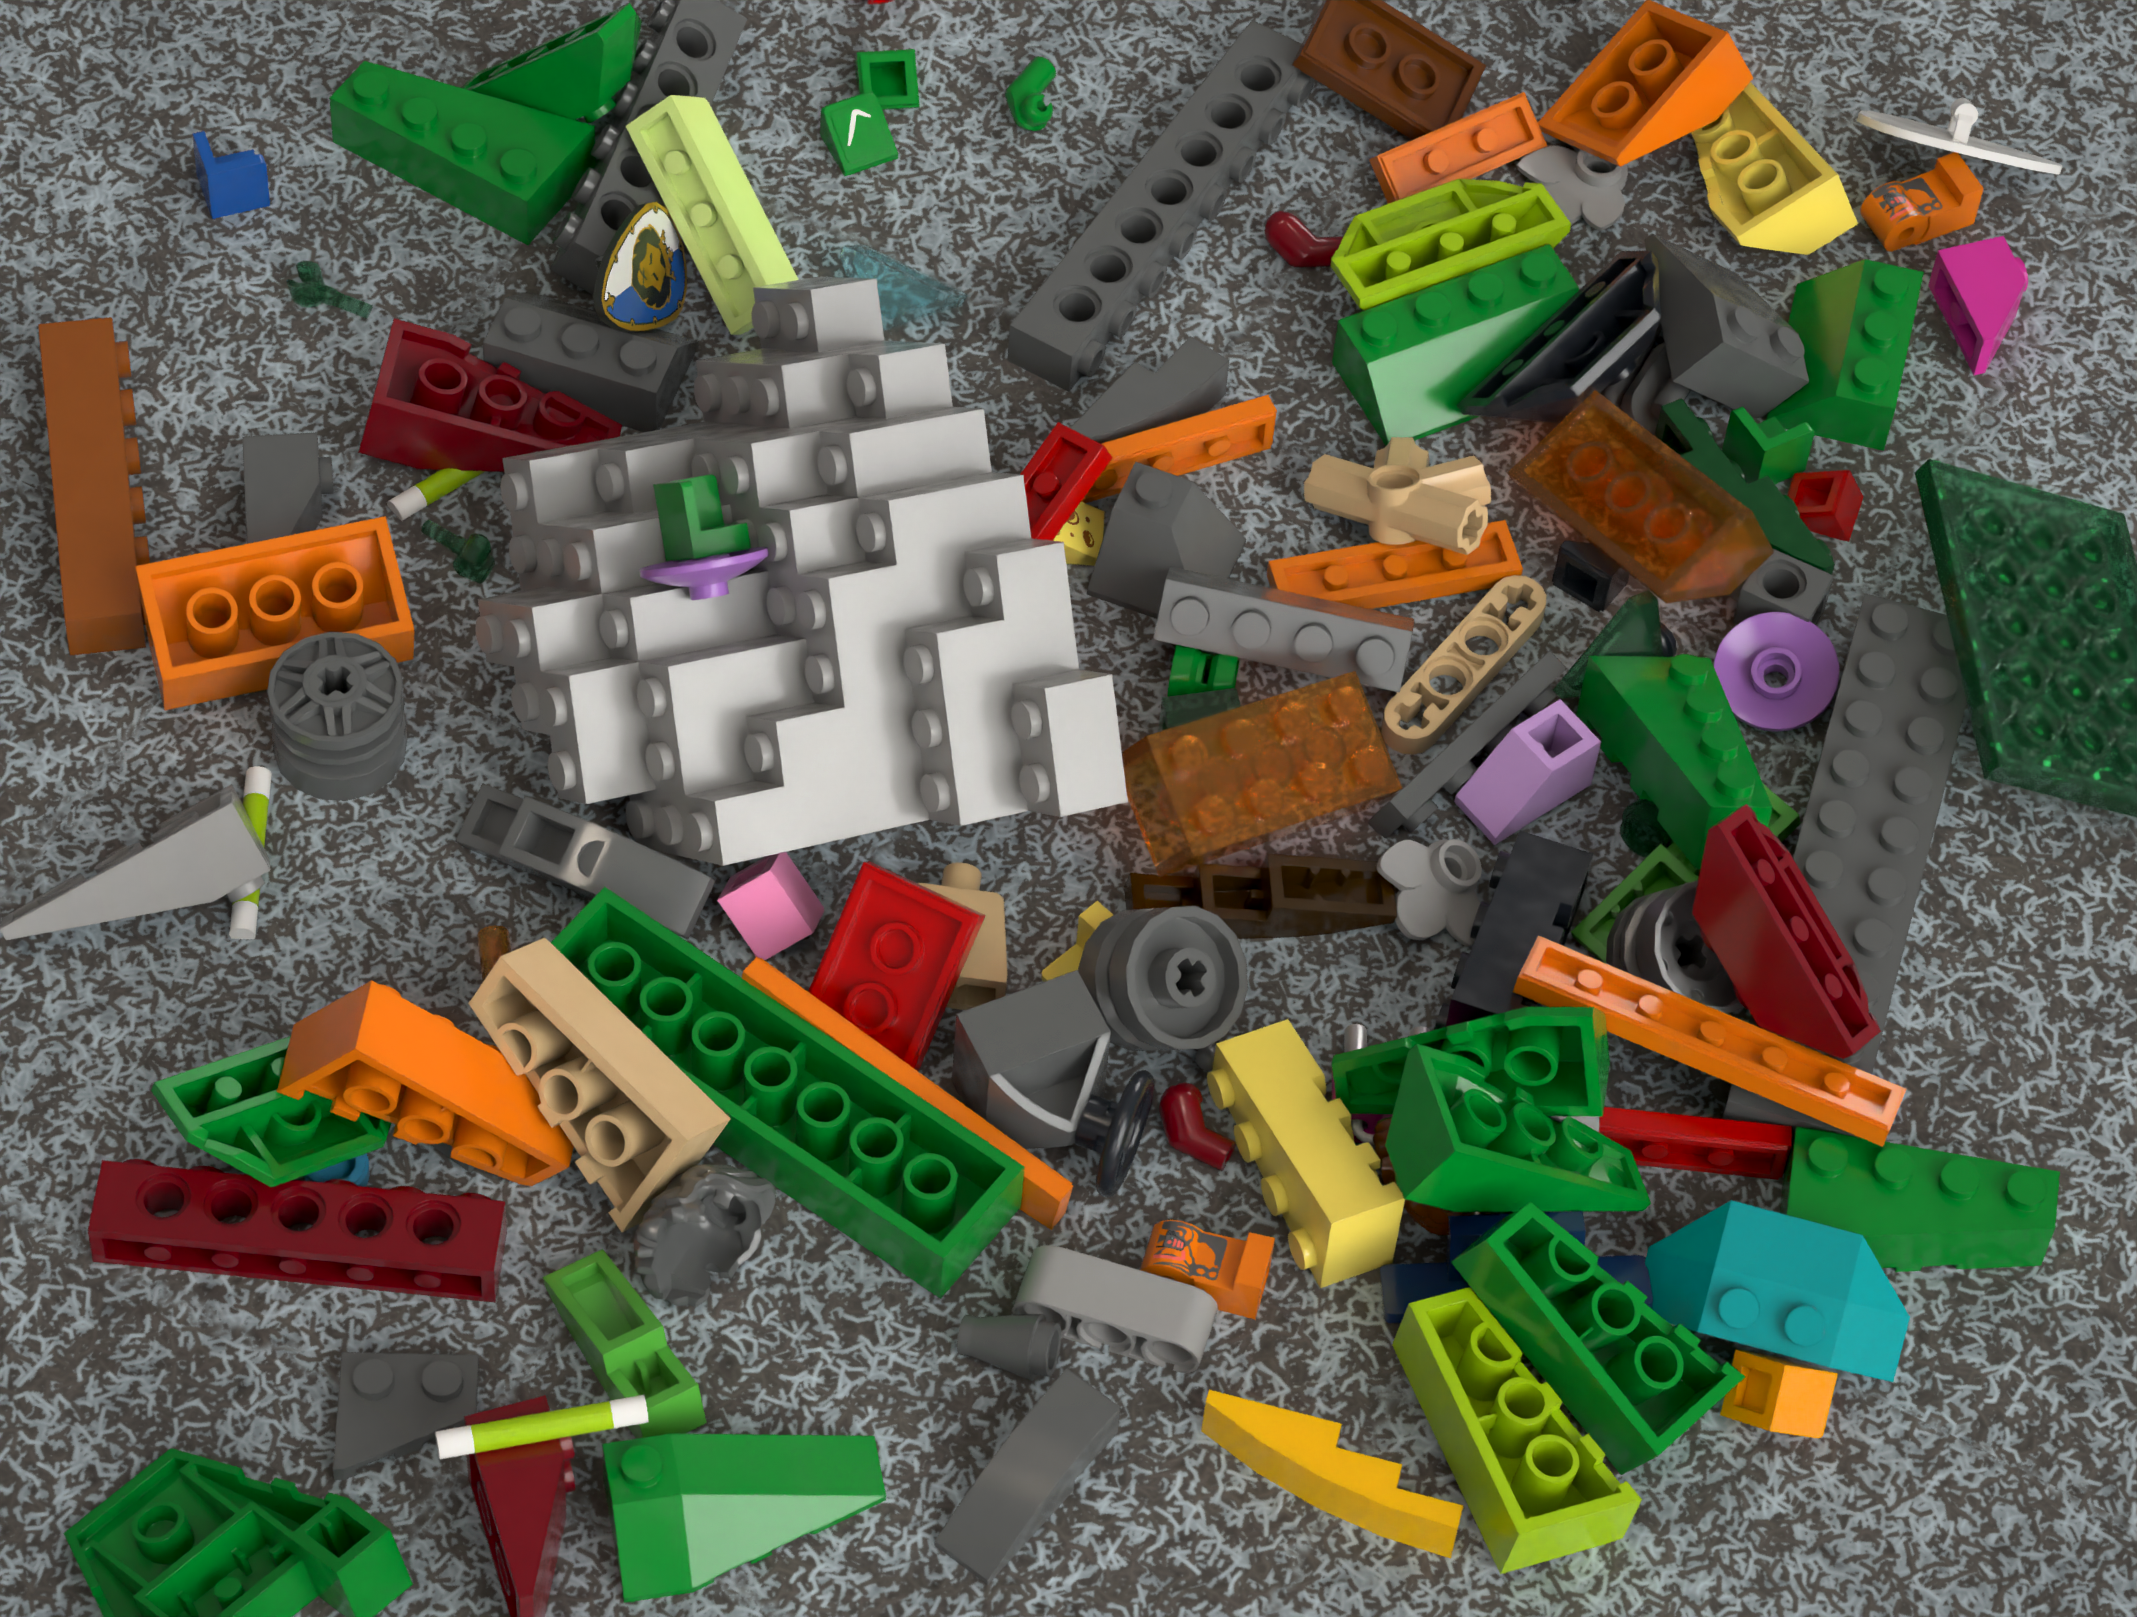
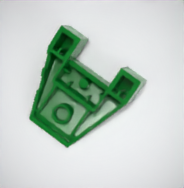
[64,1448,413,1617]

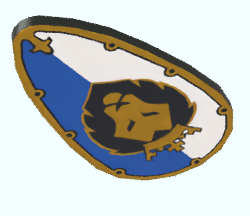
[593,202,687,332]

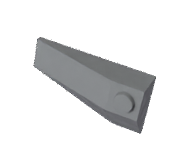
[0,784,270,940]

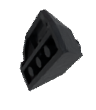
[1457,251,1661,424]

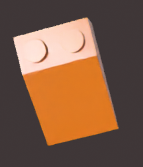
[1537,0,1753,167]

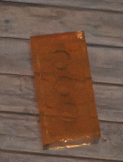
[1122,671,1403,877]

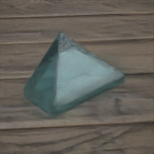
[840,245,968,331]

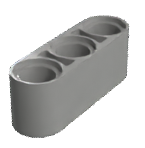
[1012,1245,1218,1373]

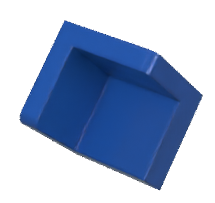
[192,131,270,219]

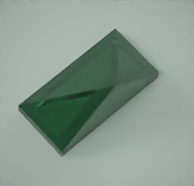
[1553,590,1663,699]

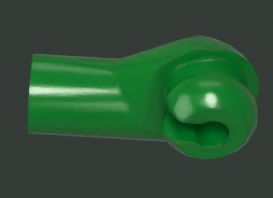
[1005,56,1056,131]

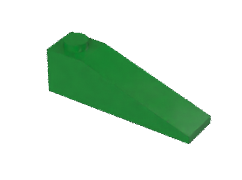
[1332,1007,1610,1117]

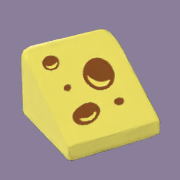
[1053,502,1104,566]

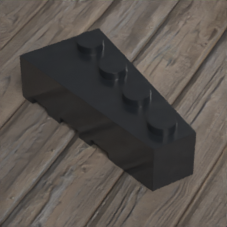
[1434,830,1593,1030]

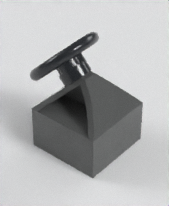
[952,970,1154,1197]

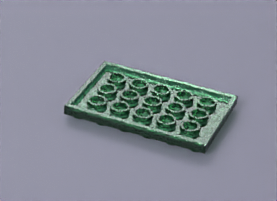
[1915,459,2137,817]

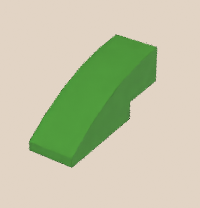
[543,1249,707,1439]

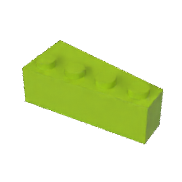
[1392,1287,1642,1574]

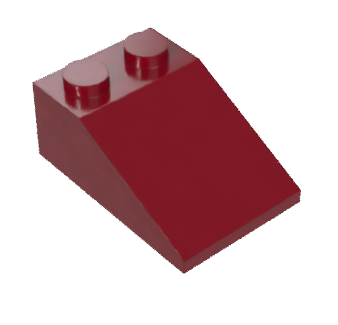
[464,1395,576,1617]

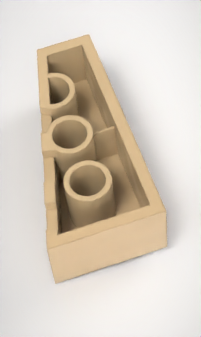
[468,937,731,1232]

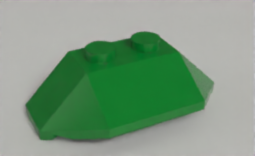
[461,3,642,123]
[151,1036,391,1187]

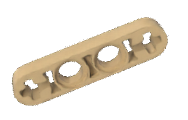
[1381,575,1546,755]

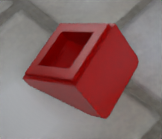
[1787,470,1863,542]

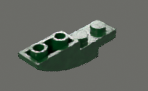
[1653,398,1835,575]

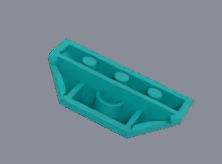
[1645,1200,1910,1382]

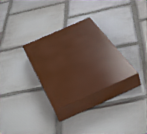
[1292,0,1486,140]

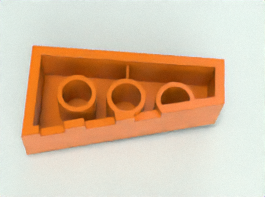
[277,980,574,1186]

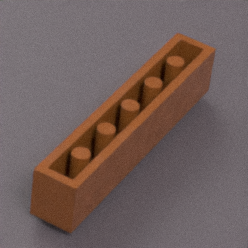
[38,317,150,656]

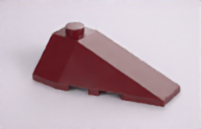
[358,318,622,472]

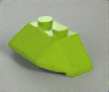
[1331,179,1571,310]

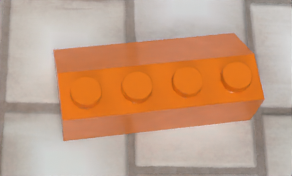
[135,516,414,710]

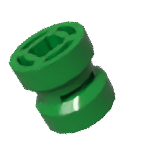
[1167,645,1240,714]

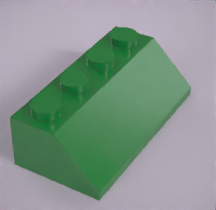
[1332,244,1579,446]

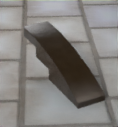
[1124,853,1397,939]

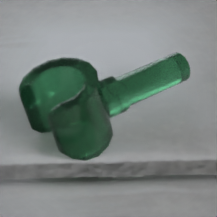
[287,261,373,319]
[421,520,495,584]

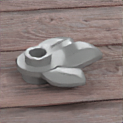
[1517,145,1628,231]
[1377,839,1482,947]

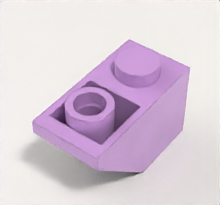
[1454,699,1601,845]

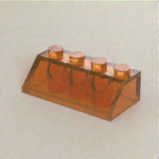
[1507,390,1774,603]

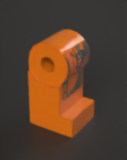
[1860,152,1984,252]
[1140,1220,1275,1320]

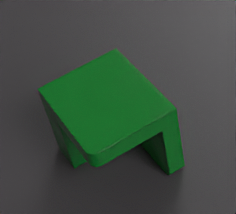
[1722,406,1815,484]
[653,474,751,561]

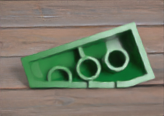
[1385,1044,1651,1212]
[602,1434,886,1603]

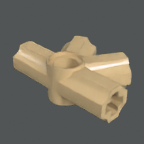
[1304,437,1491,555]

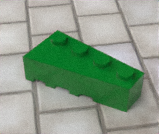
[329,61,596,245]
[1576,654,1773,869]
[1780,1127,2060,1272]

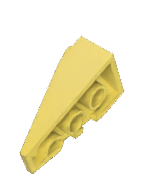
[1691,82,1858,255]

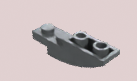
[455,783,715,939]

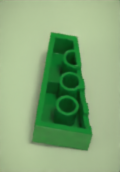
[1451,1202,1745,1475]

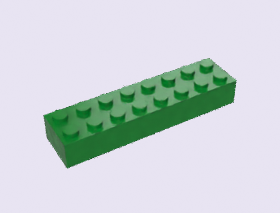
[551,887,1025,1299]

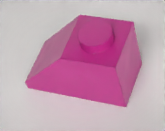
[1928,236,2028,375]

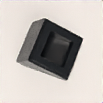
[1552,540,1635,612]

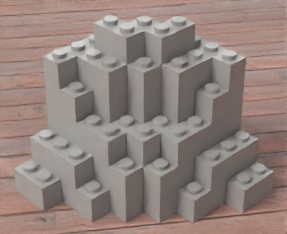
[476,277,1128,866]

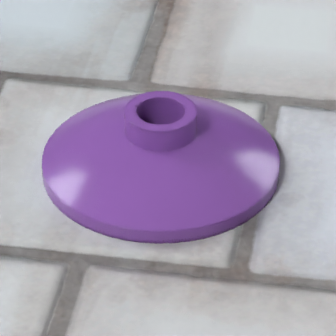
[639,547,769,600]
[1714,612,1839,732]

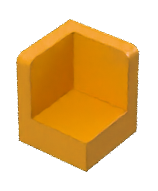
[1720,1350,1838,1438]

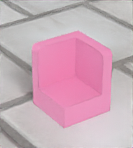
[717,852,824,960]

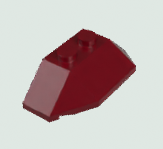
[1692,804,1881,1059]

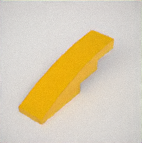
[1201,1390,1464,1559]

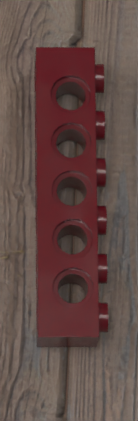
[88,1159,507,1303]

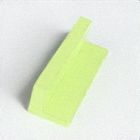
[626,95,799,335]

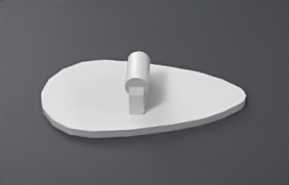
[1857,98,2062,174]

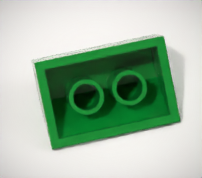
[1767,259,1924,451]

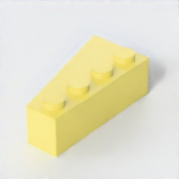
[1207,1019,1405,1288]

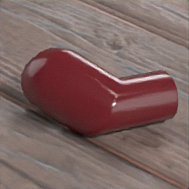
[1264,211,1343,268]
[1159,1082,1236,1171]

